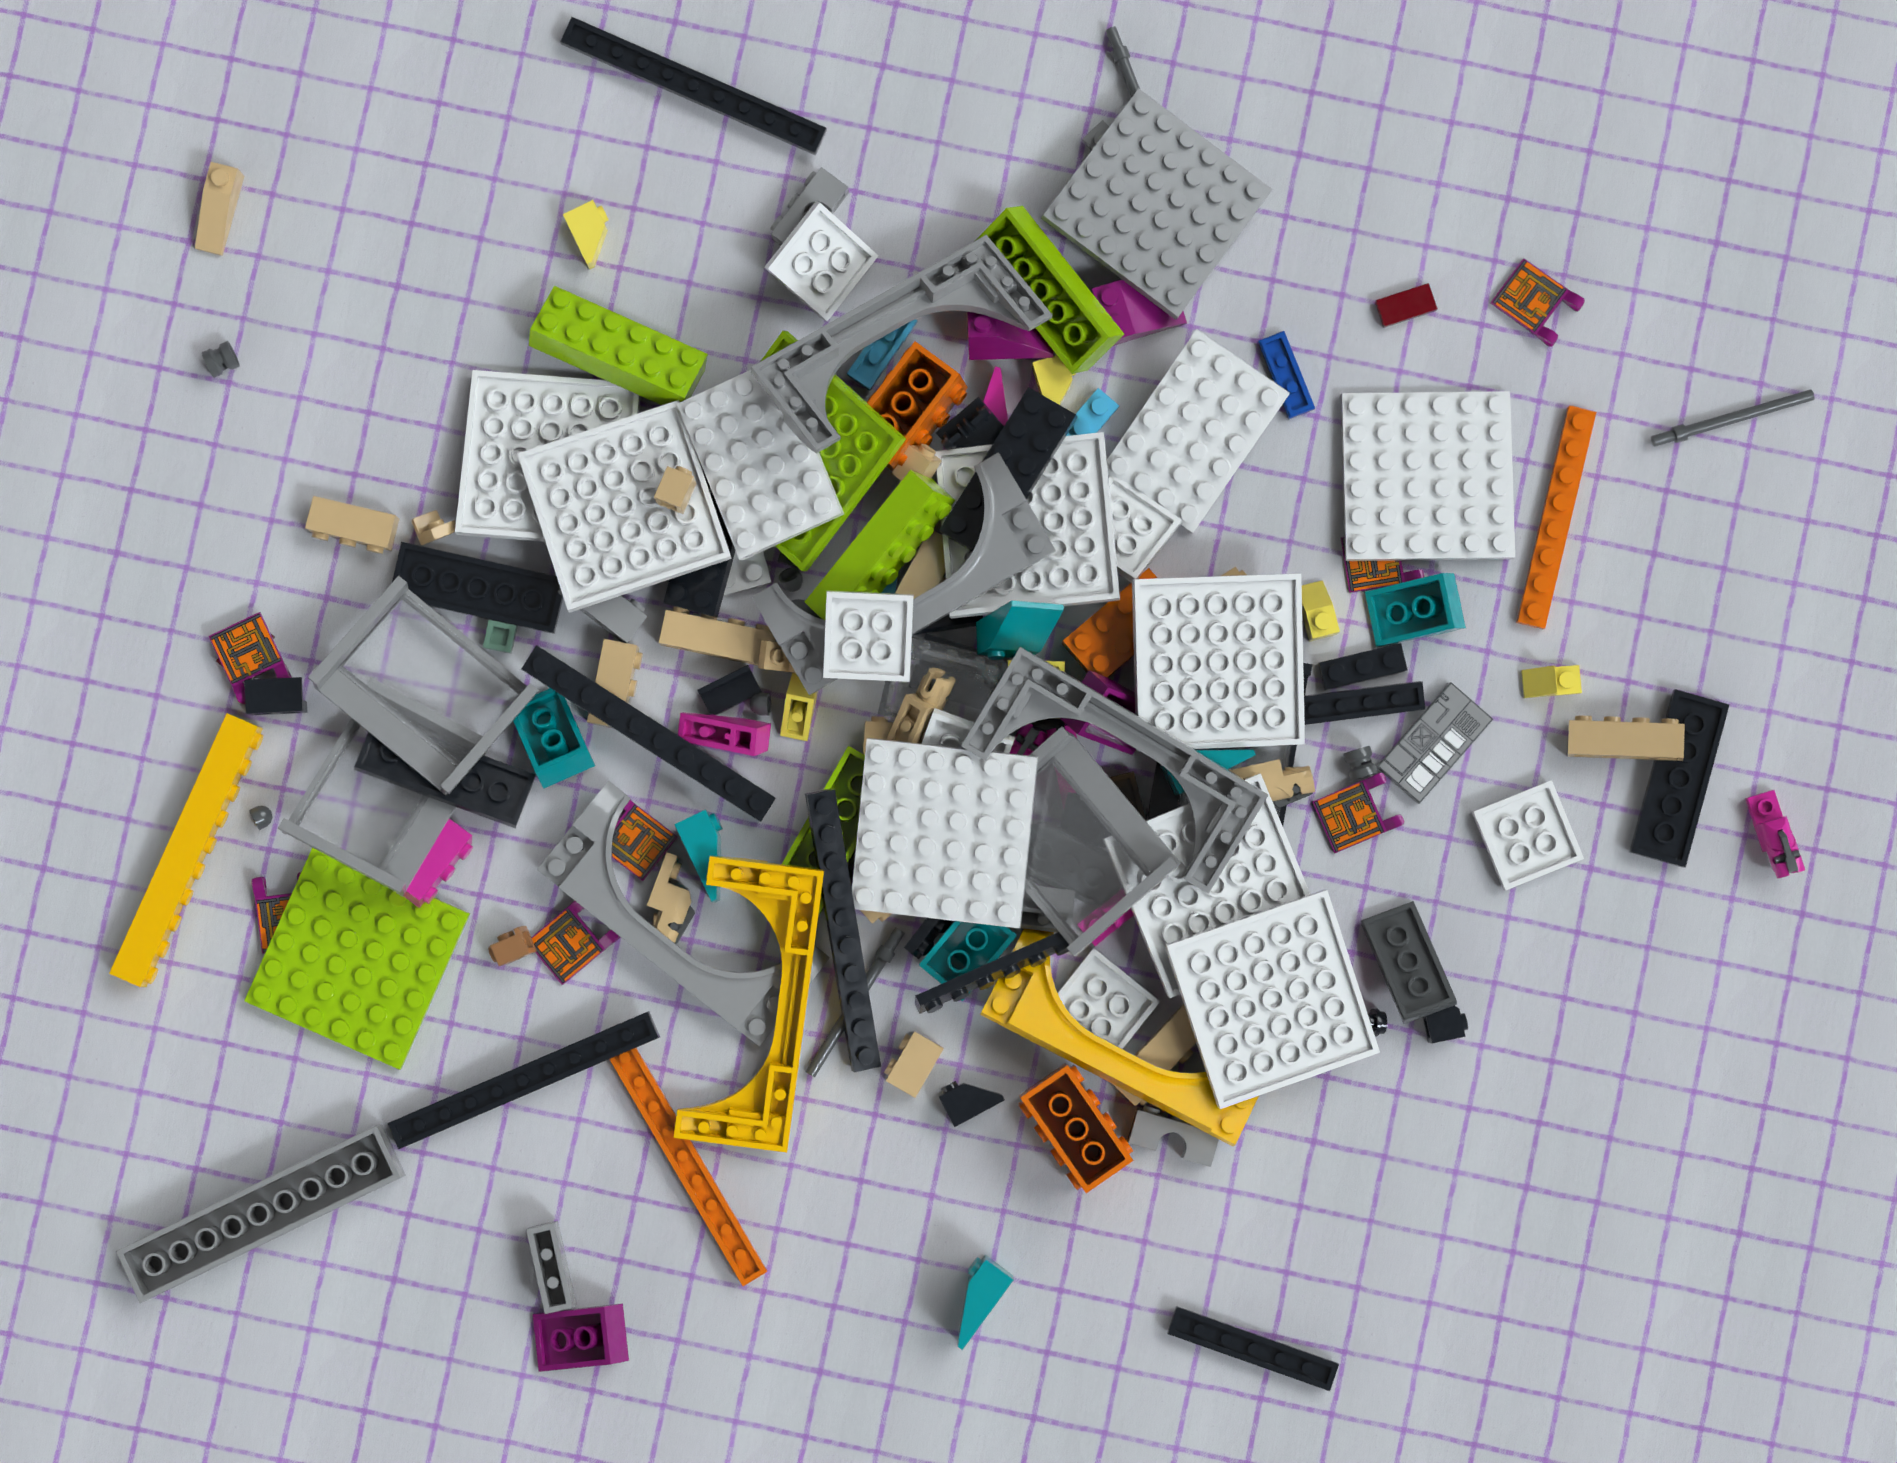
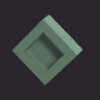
[483,620,518,654]

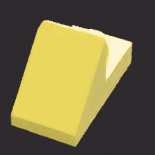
[1521,665,1582,698]

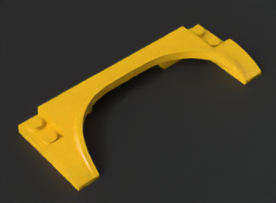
[674,856,824,1153]
[980,928,1259,1147]

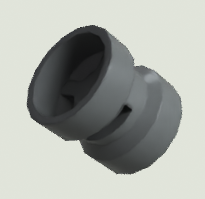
[202,341,240,378]
[1343,746,1378,781]

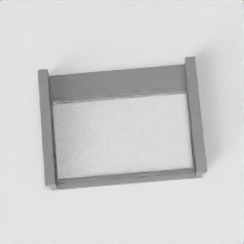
[308,576,539,795]
[278,678,488,897]
[1025,727,1181,956]

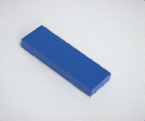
[1257,331,1315,420]

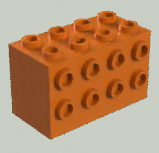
[867,341,968,471]
[1018,1063,1134,1193]

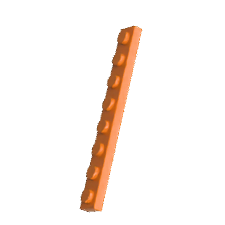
[1516,405,1597,630]

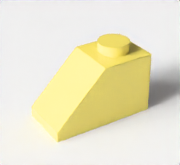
[563,200,609,270]
[1032,355,1076,405]
[1302,580,1340,642]
[780,673,818,741]

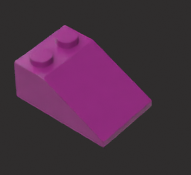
[1091,280,1187,346]
[967,312,1053,360]
[1060,670,1136,755]
[532,1303,629,1372]

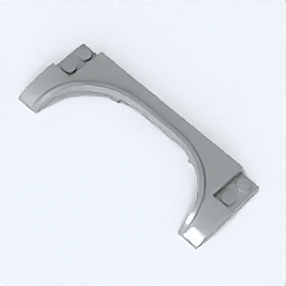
[751,235,1052,453]
[753,452,1056,695]
[961,647,1268,894]
[537,781,830,1047]

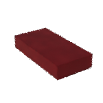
[1375,283,1438,328]

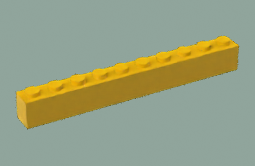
[109,713,264,987]

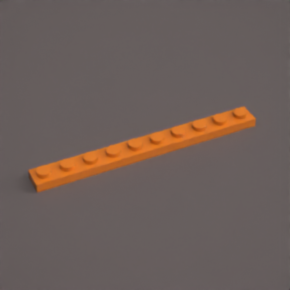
[609,1048,768,1286]

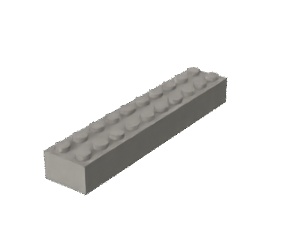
[116,1124,406,1303]

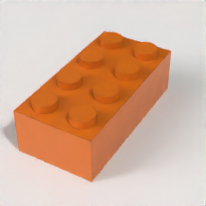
[1062,568,1157,677]

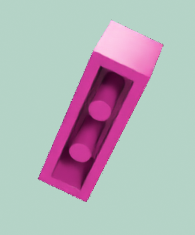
[404,819,473,908]

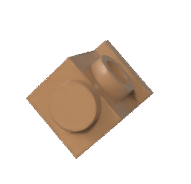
[488,926,537,966]

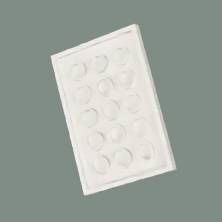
[1107,329,1290,533]
[677,370,844,560]

